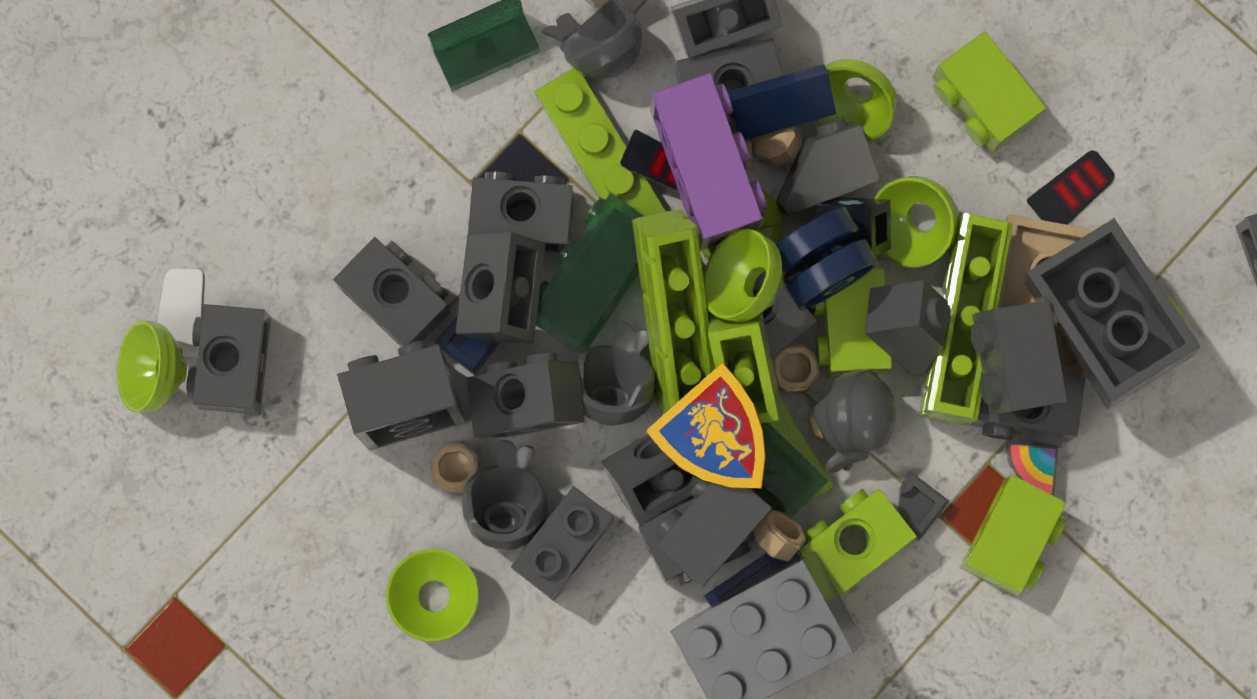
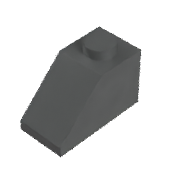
[775,117,880,216]
[865,279,950,377]

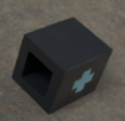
[811,197,891,256]

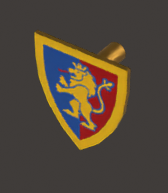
[646,362,766,488]

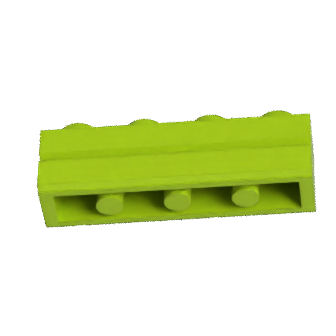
[632,210,715,415]
[919,213,1013,426]

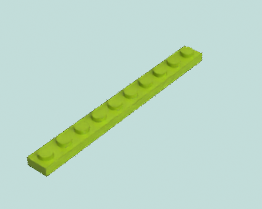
[535,68,834,514]

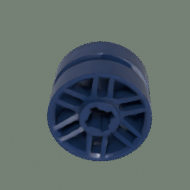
[776,207,879,311]

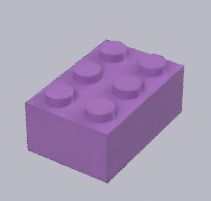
[650,73,767,251]

